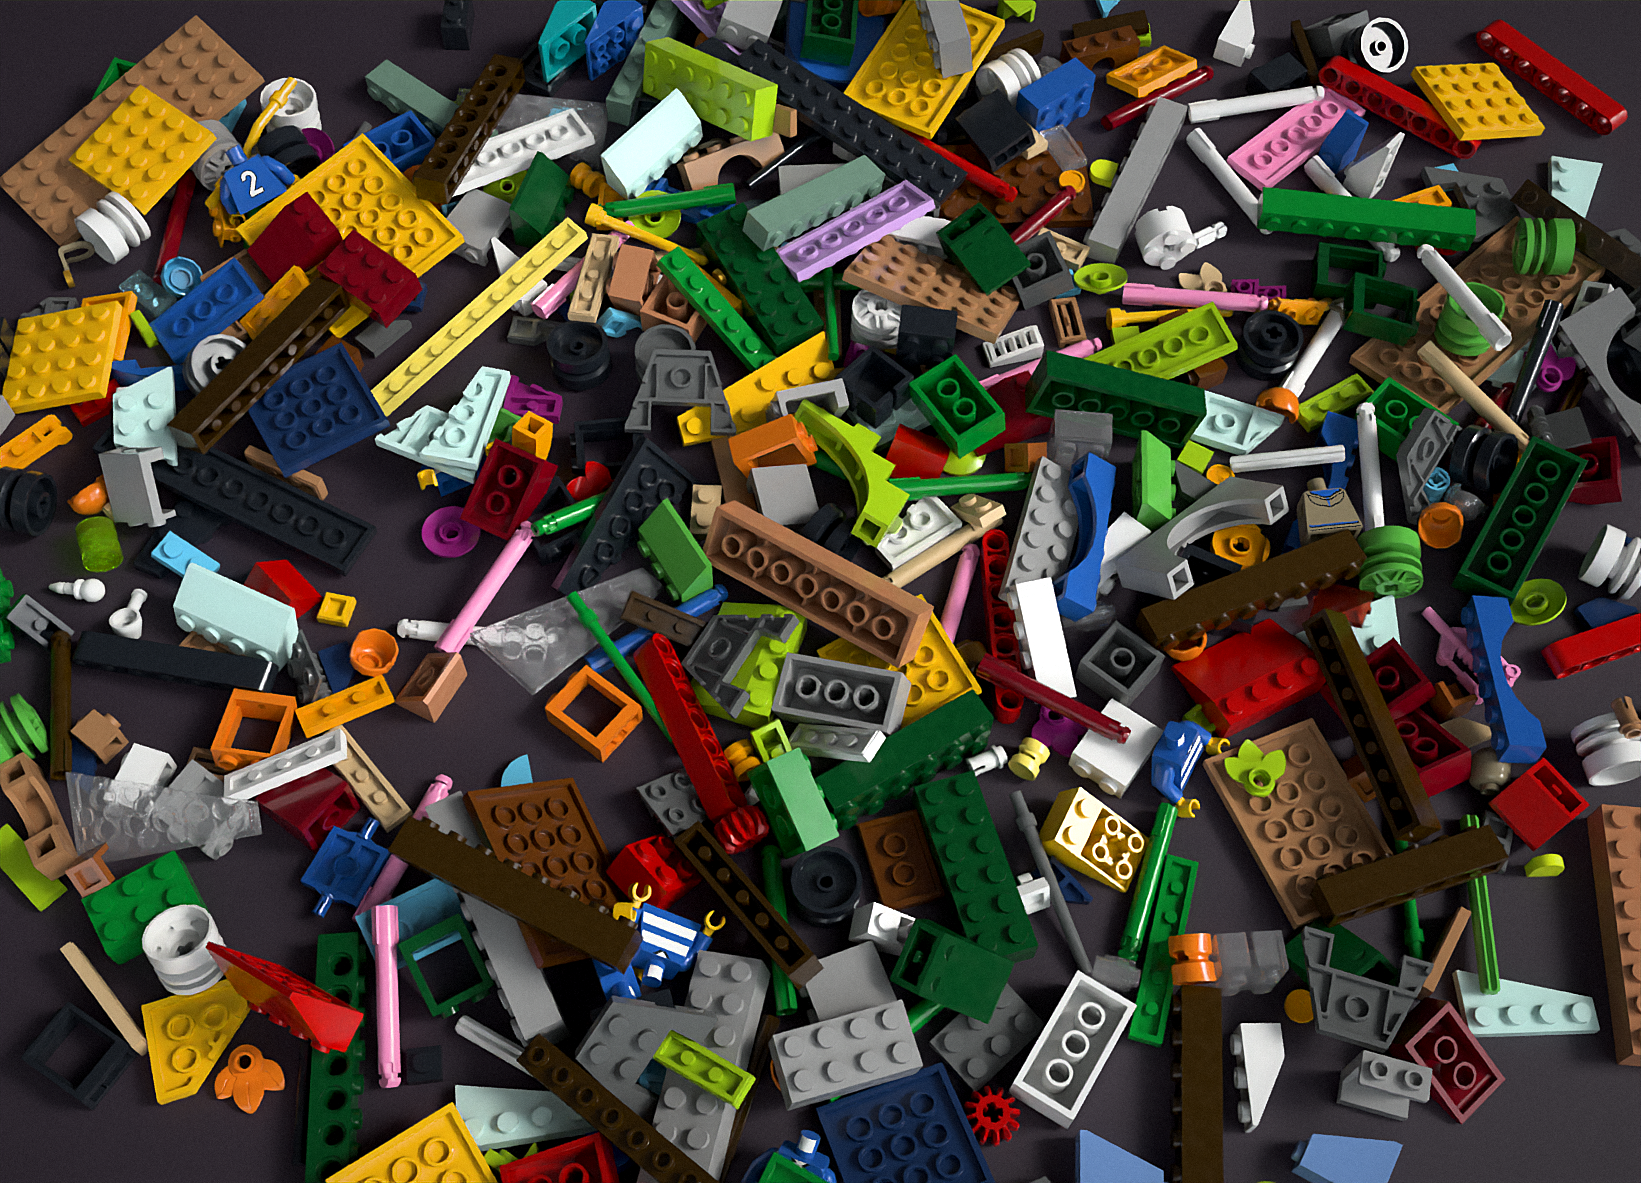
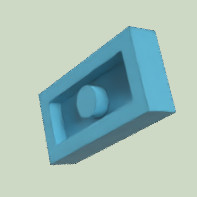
[151,531,220,578]

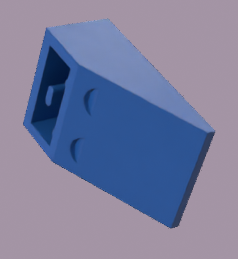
[584,0,644,81]

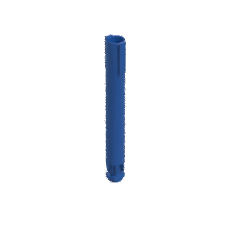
[584,584,728,674]

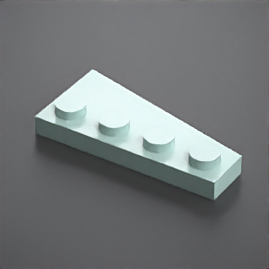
[1548,156,1603,218]
[1452,970,1600,1038]
[455,1085,597,1151]

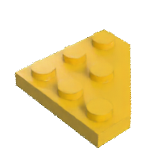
[141,979,251,1105]

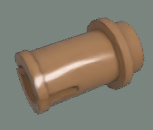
[1611,696,1641,739]

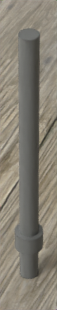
[1009,790,1093,975]

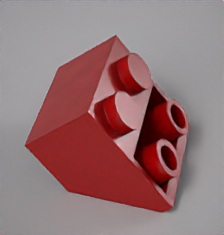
[1488,758,1590,852]
[606,833,703,911]

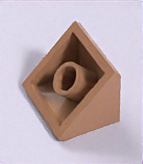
[395,652,467,723]

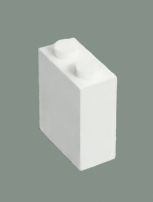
[1068,698,1163,798]

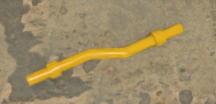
[205,77,297,209]

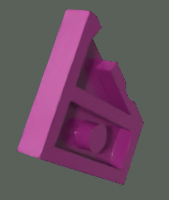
[503,375,563,424]

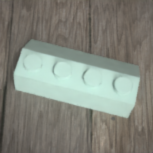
[601,88,703,200]
[173,562,298,671]

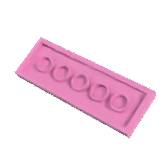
[1227,85,1366,191]

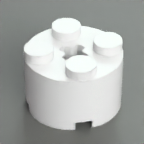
[1134,206,1196,270]

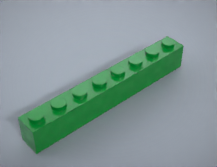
[1257,187,1476,251]

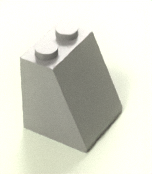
[715,0,783,50]

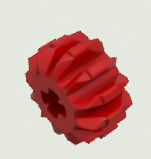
[714,805,769,854]
[963,1086,1021,1147]

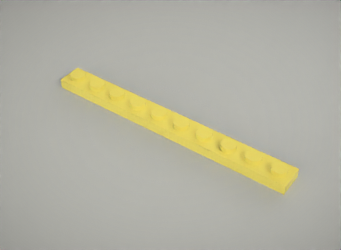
[371,217,588,417]

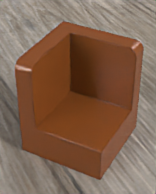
[1004,442,1047,472]
[1428,681,1478,723]
[1342,754,1377,803]
[65,842,115,898]

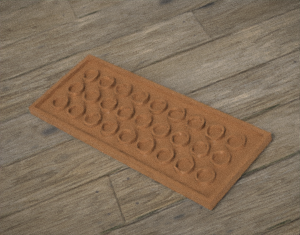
[0,15,265,247]
[1349,216,1606,415]

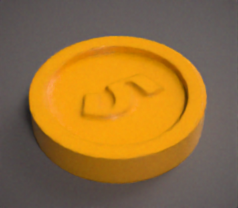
[1059,170,1085,193]
[1206,464,1235,485]
[1284,989,1314,1023]

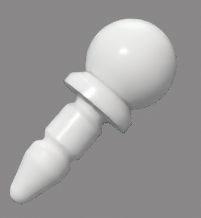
[49,579,105,602]

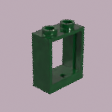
[1310,242,1387,309]
[1342,272,1420,346]
[397,913,494,1020]

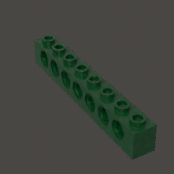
[305,932,369,1183]

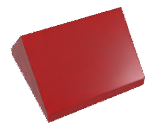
[885,424,950,479]
[244,559,323,620]

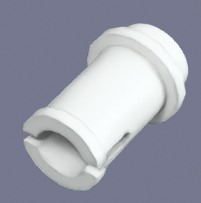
[966,745,1008,776]

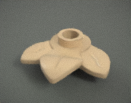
[1178,262,1227,292]

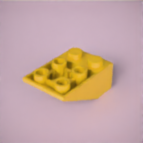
[1039,787,1149,893]

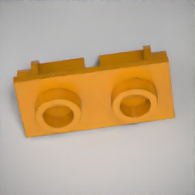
[208,200,242,248]
[1268,297,1328,325]

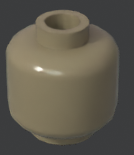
[1469,747,1511,796]

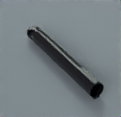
[1504,299,1564,426]

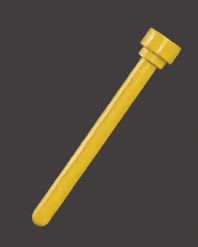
[585,203,708,266]
[1106,308,1234,330]

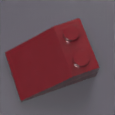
[247,192,343,285]
[973,370,1053,457]
[1565,436,1622,505]
[460,438,558,541]
[1318,637,1437,726]
[1394,707,1471,798]
[1388,997,1506,1124]

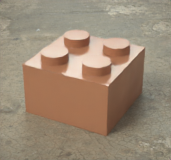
[606,244,661,316]
[640,274,707,343]

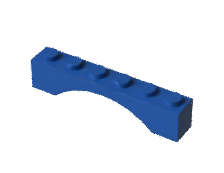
[1280,411,1359,555]
[1052,452,1116,622]
[1461,595,1547,764]

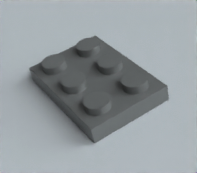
[928,983,1046,1093]

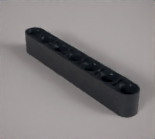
[71,631,279,693]

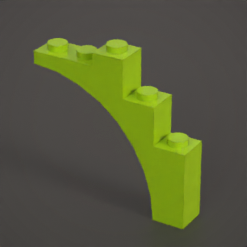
[794,399,910,548]

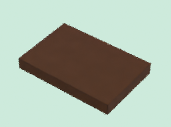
[856,809,945,911]

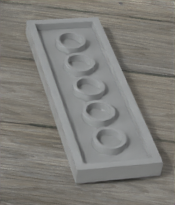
[998,456,1079,603]

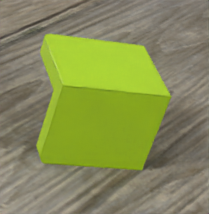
[996,0,1036,23]

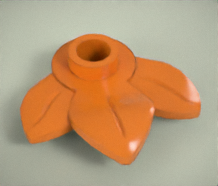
[215,1044,285,1114]

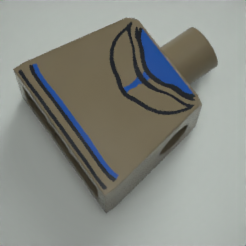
[1297,478,1363,547]

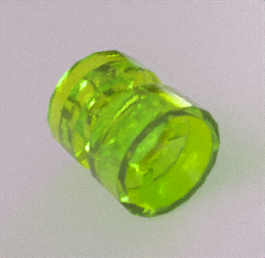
[75,516,123,572]

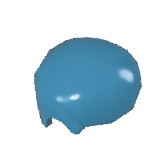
[160,256,203,298]

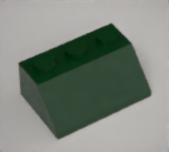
[509,151,574,249]

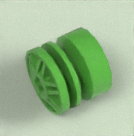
[1512,218,1576,275]
[1434,282,1506,356]
[1357,526,1423,599]
[0,693,50,764]

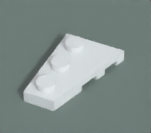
[875,496,962,571]

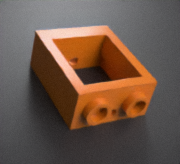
[728,413,818,479]
[545,665,643,763]
[210,688,298,771]

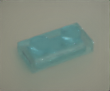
[119,270,178,319]

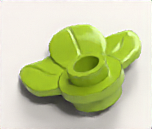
[1224,739,1286,797]

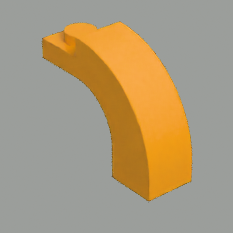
[512,411,553,460]

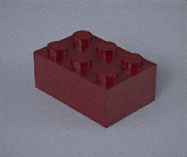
[317,229,423,329]

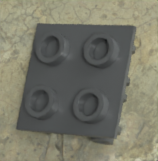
[1522,405,1592,450]
[287,629,333,706]
[636,768,710,841]

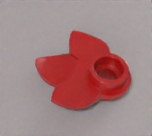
[566,461,614,518]

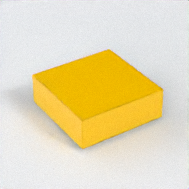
[316,592,357,628]

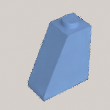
[1075,1130,1168,1183]
[1291,1134,1403,1183]

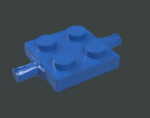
[300,817,391,919]

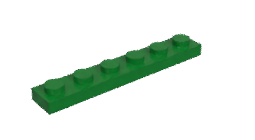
[656,246,777,373]
[1127,854,1199,1048]

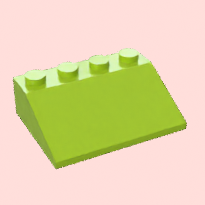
[690,602,807,729]

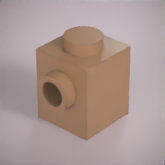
[70,709,129,764]

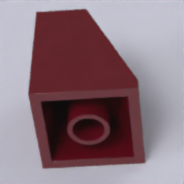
[255,768,361,854]

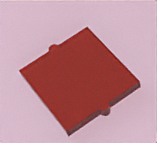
[1310,584,1374,629]

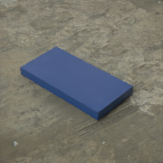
[149,257,265,365]

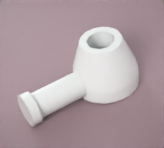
[109,589,148,639]

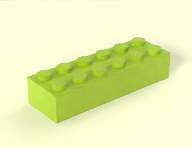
[642,37,778,141]

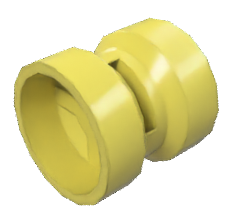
[1008,737,1050,781]

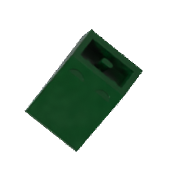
[936,202,1031,296]
[1278,917,1398,987]
[890,919,1015,1024]

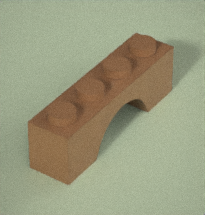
[677,132,785,191]
[0,752,78,881]

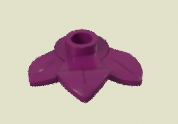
[1523,343,1576,392]
[1031,706,1089,757]

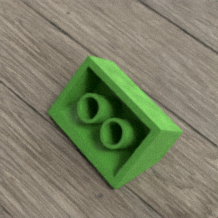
[1132,430,1176,534]
[637,498,713,604]

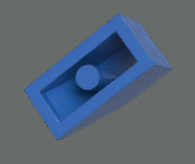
[1318,109,1369,174]

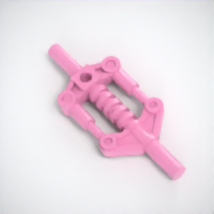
[1421,606,1521,705]

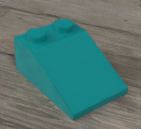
[538,0,597,83]

